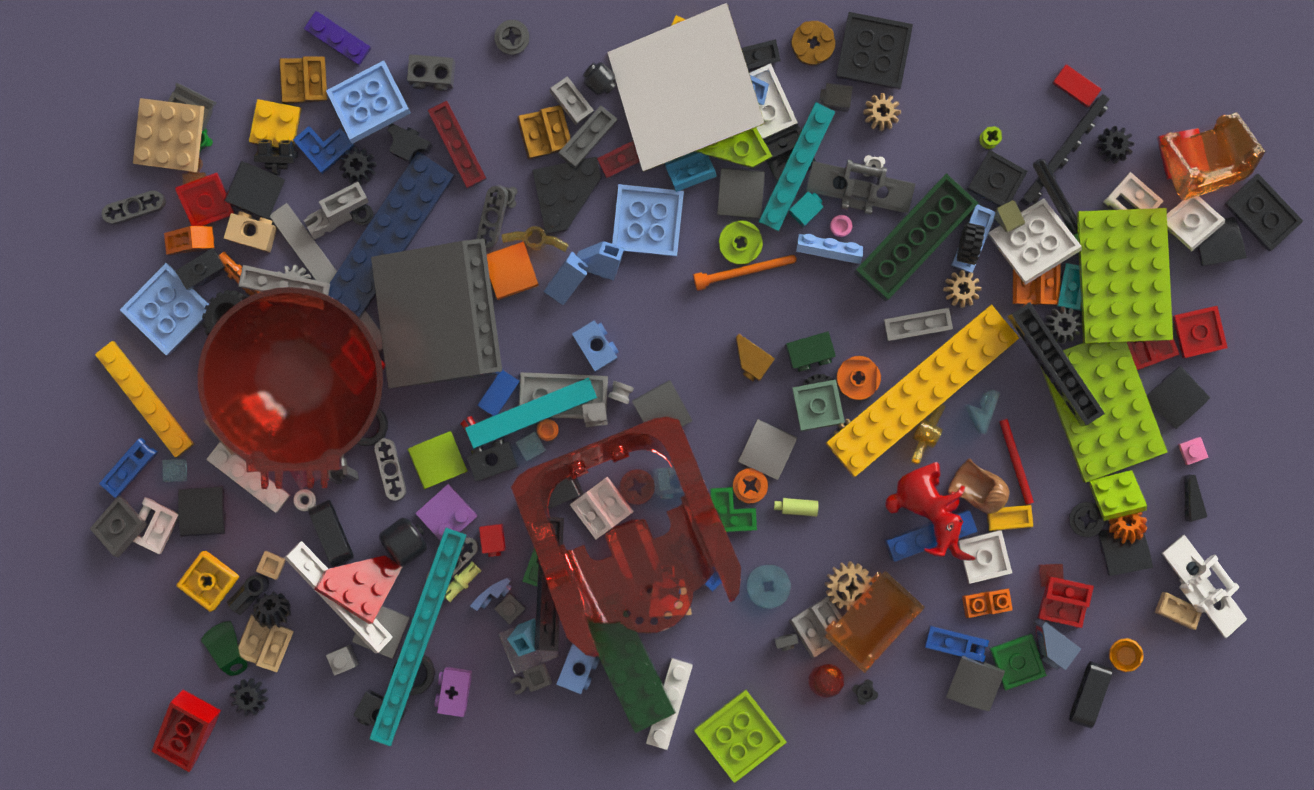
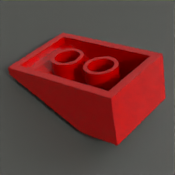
[151,689,221,772]

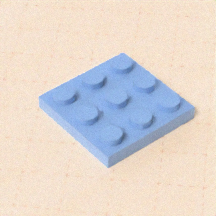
[326,60,411,144]
[612,184,684,257]
[120,263,209,356]

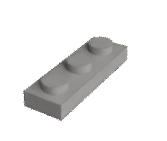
[883,308,953,341]

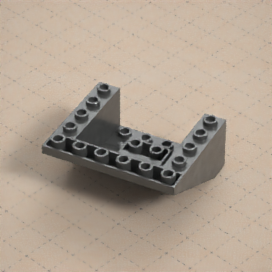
[371,238,502,389]

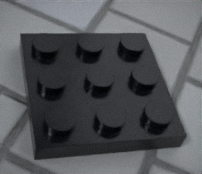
[836,12,913,90]

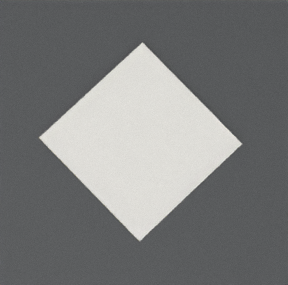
[607,3,765,172]

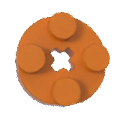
[836,356,881,400]

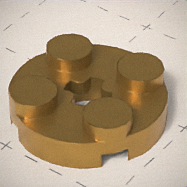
[791,21,835,66]

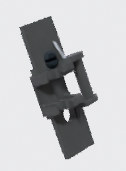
[806,159,915,215]

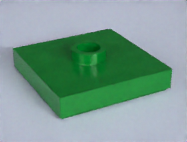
[989,633,1047,691]

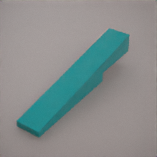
[465,377,597,449]

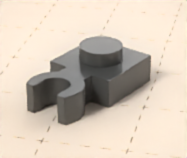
[510,663,552,694]

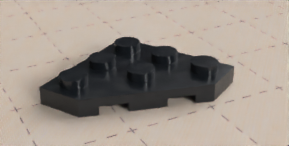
[533,156,601,235]

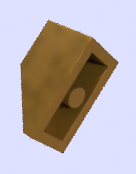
[736,334,775,382]

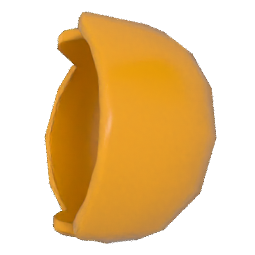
[1109,638,1144,672]

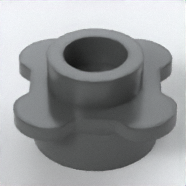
[495,187,518,208]

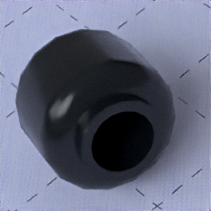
[583,62,615,95]

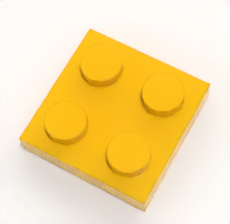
[249,99,301,148]

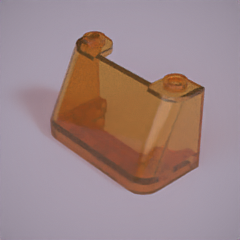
[1160,112,1266,200]
[825,571,925,673]

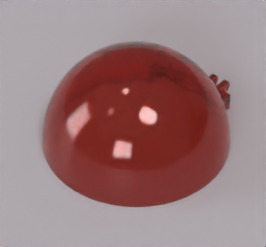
[197,287,383,489]

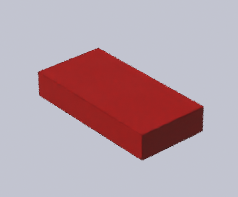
[1052,64,1102,108]

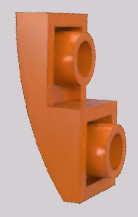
[962,588,1013,618]

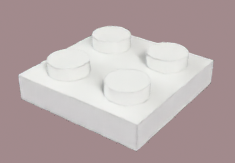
[1167,191,1225,251]
[958,530,1012,584]

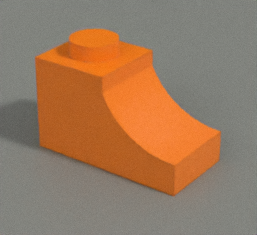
[164,226,214,255]

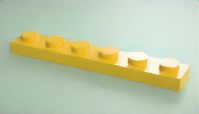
[95,341,194,458]

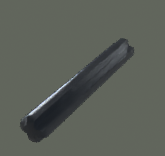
[1033,159,1078,234]

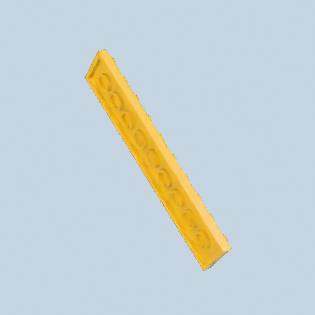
[825,304,1019,477]

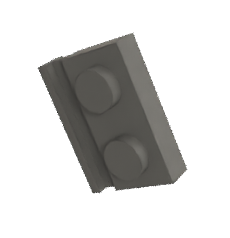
[168,83,217,131]

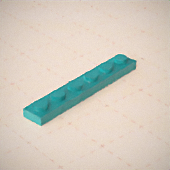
[758,102,835,231]

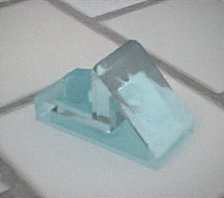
[965,390,1000,434]

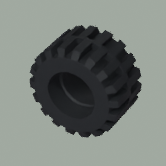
[202,290,264,350]

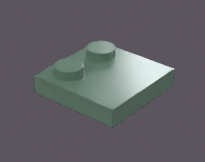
[792,380,845,432]

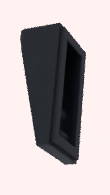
[1184,474,1207,522]

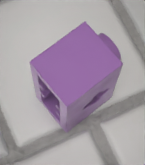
[435,667,472,717]

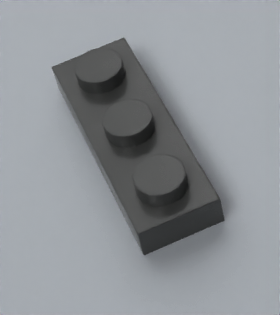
[558,105,617,169]

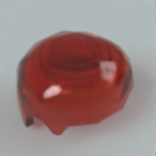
[809,664,844,698]

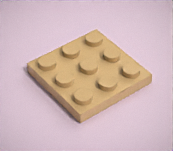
[133,98,204,172]

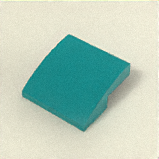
[1058,263,1082,312]

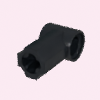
[226,574,269,615]

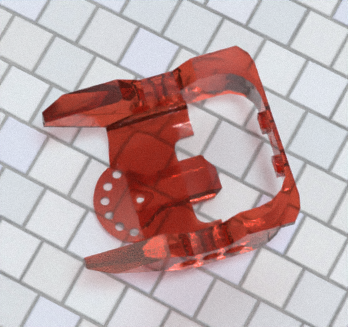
[511,417,741,657]

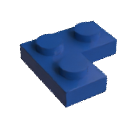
[293,126,356,174]

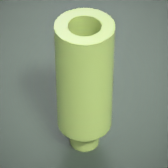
[774,498,818,517]

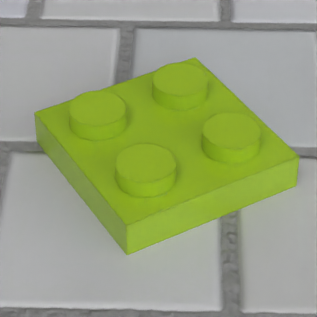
[1089,470,1147,521]

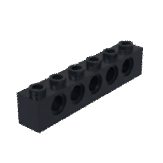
[1007,302,1105,426]

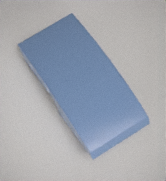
[470,577,512,611]

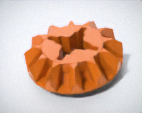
[733,468,768,503]

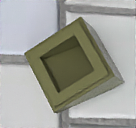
[994,200,1025,233]

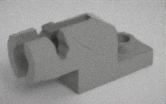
[303,182,369,240]

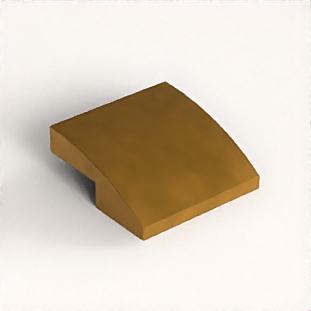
[279,57,327,103]
[517,105,571,159]

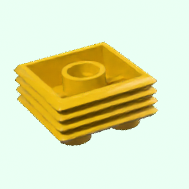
[176,551,239,612]

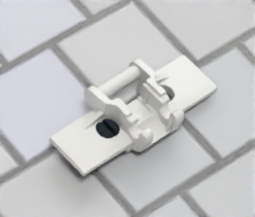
[1161,535,1247,638]

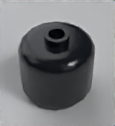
[379,517,427,567]

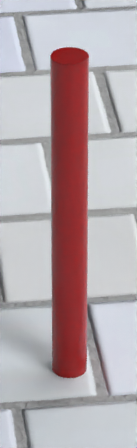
[999,419,1034,505]

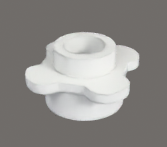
[863,155,885,178]

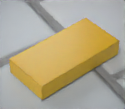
[987,505,1033,531]

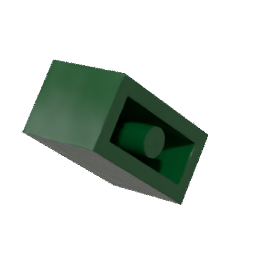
[785,331,836,372]

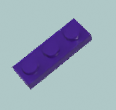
[304,11,371,66]

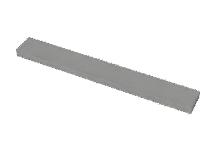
[270,203,383,354]

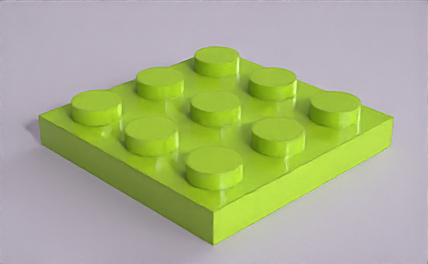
[694,689,787,783]

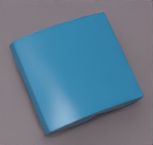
[664,151,717,192]

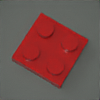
[175,173,235,226]
[1173,306,1228,358]

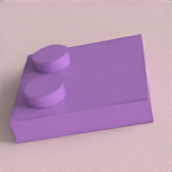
[416,484,478,541]

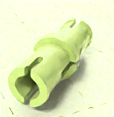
[445,561,482,602]

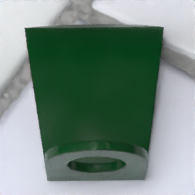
[201,621,248,676]

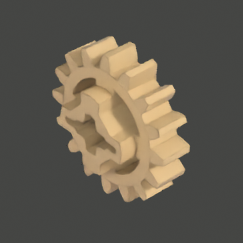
[825,561,874,611]

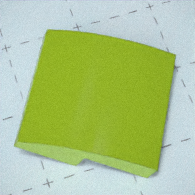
[407,431,467,489]

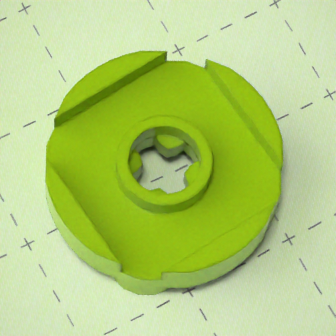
[719,221,763,265]

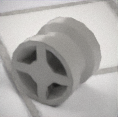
[608,381,634,404]

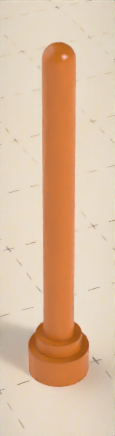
[693,255,797,291]

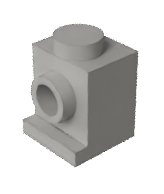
[582,402,608,427]

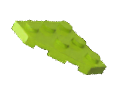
[694,127,772,168]

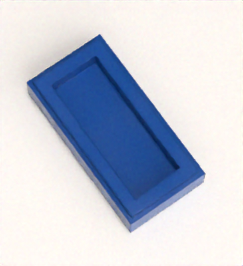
[477,369,520,416]

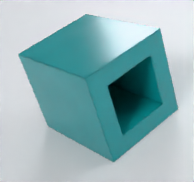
[788,191,824,228]

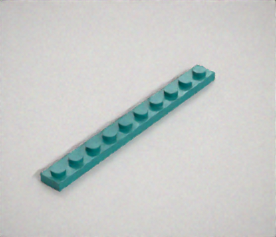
[370,528,467,746]

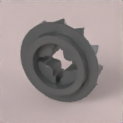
[495,20,530,55]

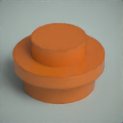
[537,419,559,441]

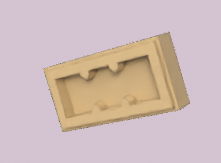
[1155,592,1202,630]

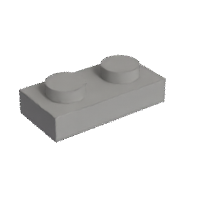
[549,76,594,125]

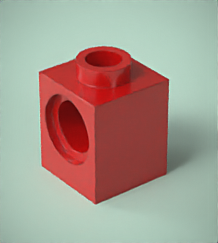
[479,524,506,557]

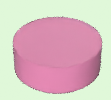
[830,215,852,237]

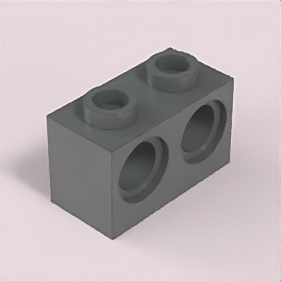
[407,54,455,91]

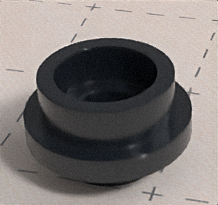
[351,204,374,225]

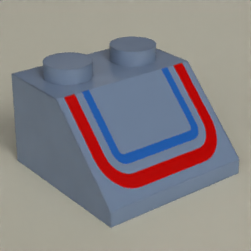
[1034,618,1081,670]

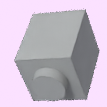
[326,644,359,676]

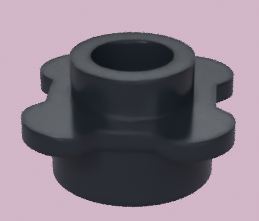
[852,679,878,705]

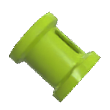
[979,126,1002,149]

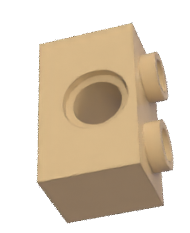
[224,211,277,253]

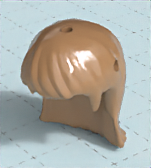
[948,458,1010,514]

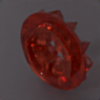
[620,469,655,504]

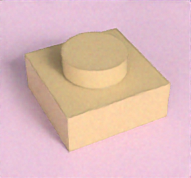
[256,551,286,580]

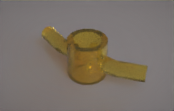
[501,226,569,252]
[911,404,946,464]

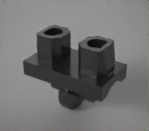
[254,139,298,176]

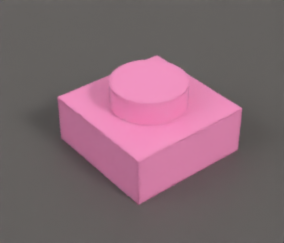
[1178,437,1209,465]

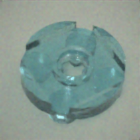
[747,564,791,609]

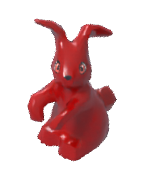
[885,462,976,561]

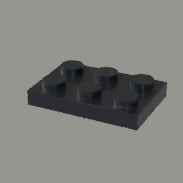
[1224,173,1303,252]

